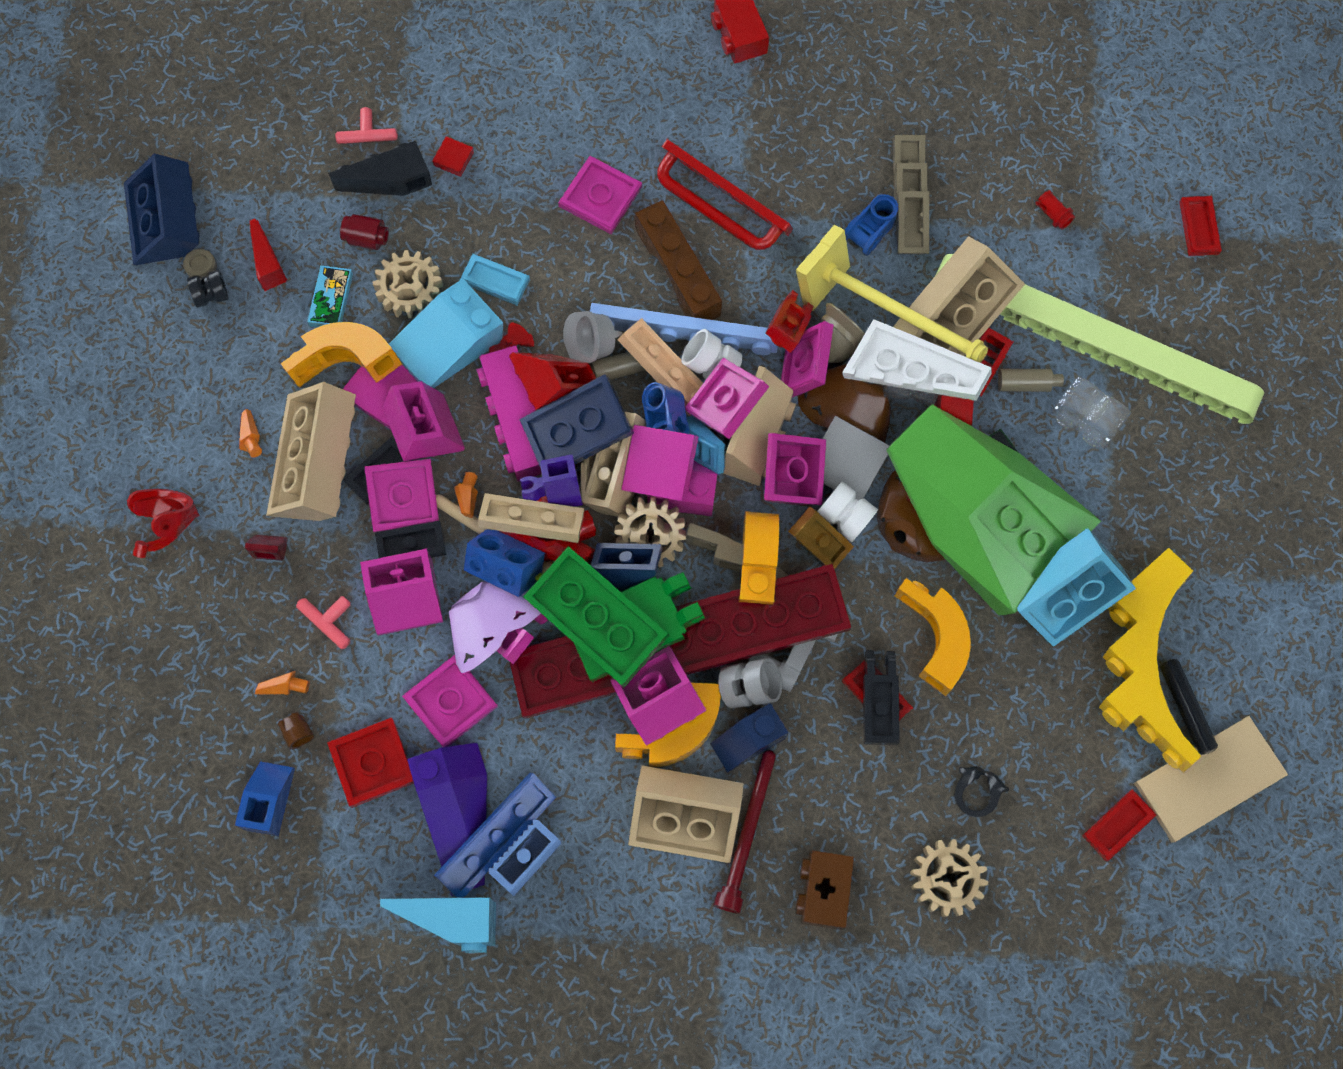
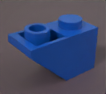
[235,762,295,836]

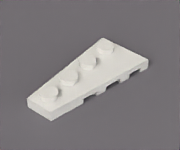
[842,319,992,401]

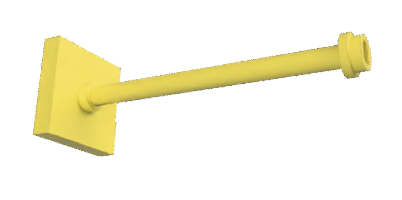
[796,225,988,363]

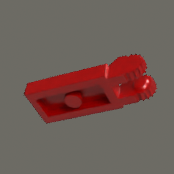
[765,290,814,353]

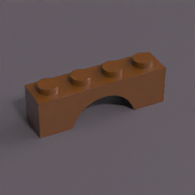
[635,200,722,320]

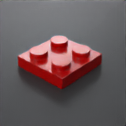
[327,717,414,808]

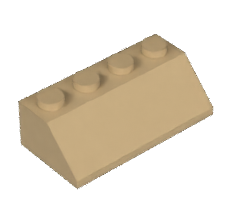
[893,236,1025,356]
[266,382,356,521]

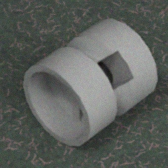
[718,658,782,708]

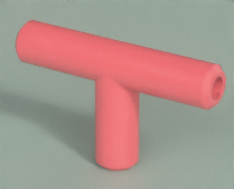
[335,107,398,144]
[296,596,351,649]

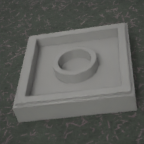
[822,416,889,500]

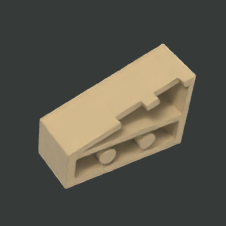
[581,412,646,517]

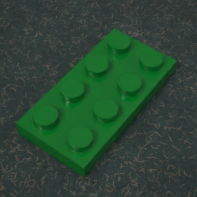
[523,546,670,688]

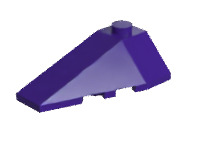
[407,743,488,897]

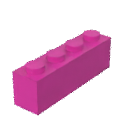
[476,346,542,482]

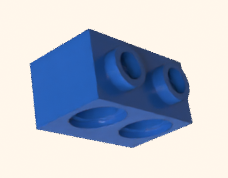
[464,529,545,597]

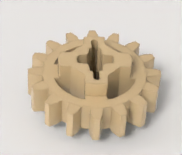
[373,250,443,318]
[614,496,686,567]
[910,839,988,917]

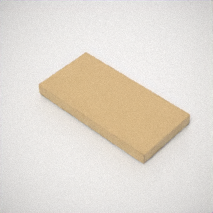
[1134,716,1288,843]

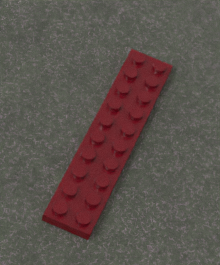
[510,564,851,719]

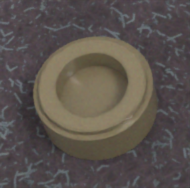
[183,249,217,277]

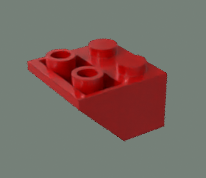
[509,352,596,410]

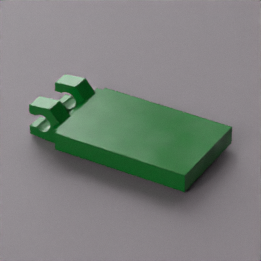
[574,572,705,682]

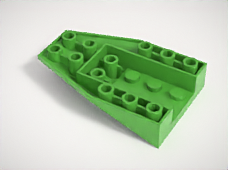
[886,404,1101,616]

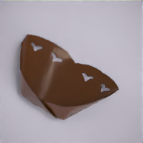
[797,363,891,443]
[877,471,945,562]

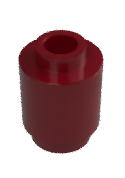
[340,214,389,251]

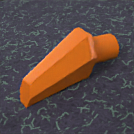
[239,409,262,458]
[454,472,478,518]
[255,671,310,695]

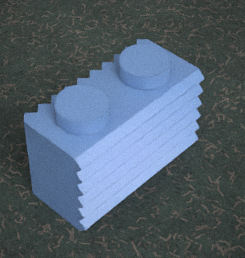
[489,820,561,896]

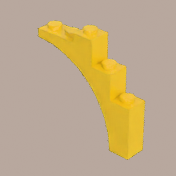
[1099,548,1201,773]

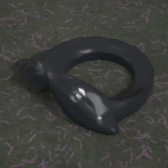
[954,766,1009,817]

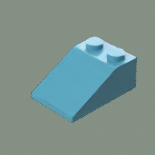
[389,279,503,388]
[1017,528,1136,647]
[380,898,496,953]

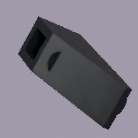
[328,141,432,196]

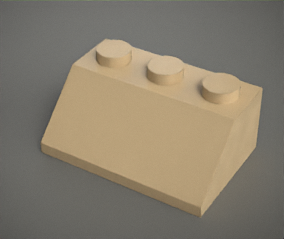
[723,366,796,486]
[628,766,744,863]

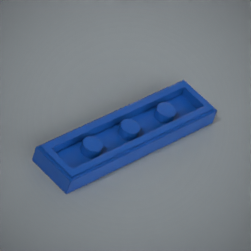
[434,773,556,898]

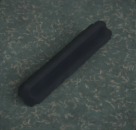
[1160,659,1218,755]

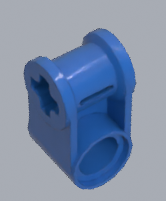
[845,194,898,256]
[642,382,689,434]

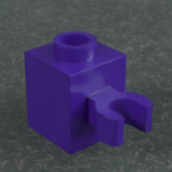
[520,454,583,507]

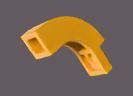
[281,322,402,388]
[739,511,779,605]
[895,578,971,696]
[615,683,721,767]

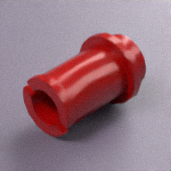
[1035,190,1075,230]

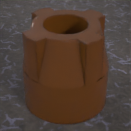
[278,712,314,750]

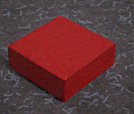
[432,136,474,177]

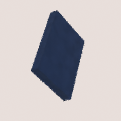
[519,374,634,468]

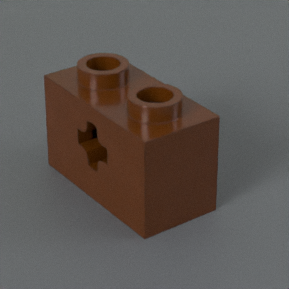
[796,850,854,930]

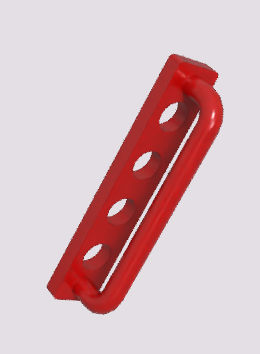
[657,139,793,250]

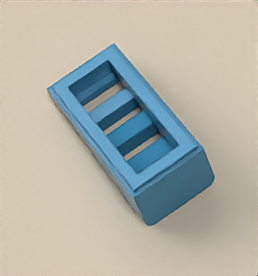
[679,416,725,474]

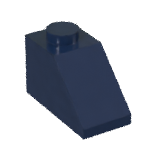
[591,543,663,592]
[710,703,788,773]

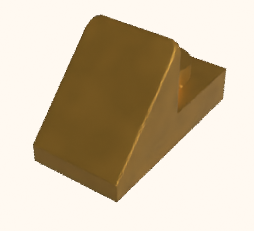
[788,507,854,569]

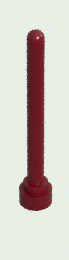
[713,750,776,914]

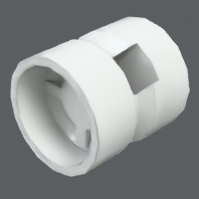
[682,329,742,379]
[817,481,878,542]

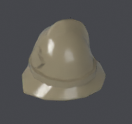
[821,303,865,364]

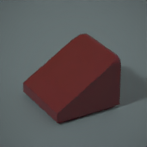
[245,535,287,561]

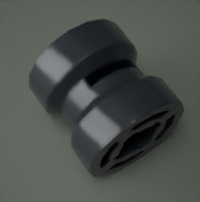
[187,269,229,308]

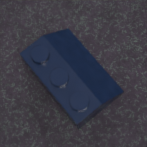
[124,153,200,265]

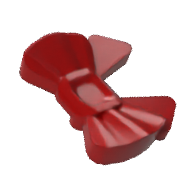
[489,322,534,353]

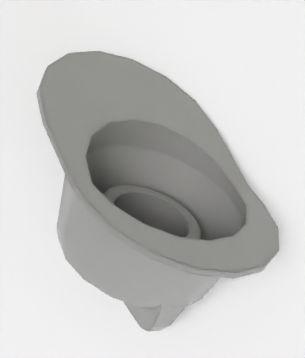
[563,311,622,363]

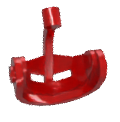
[127,489,200,558]

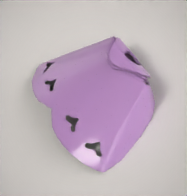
[449,581,541,673]

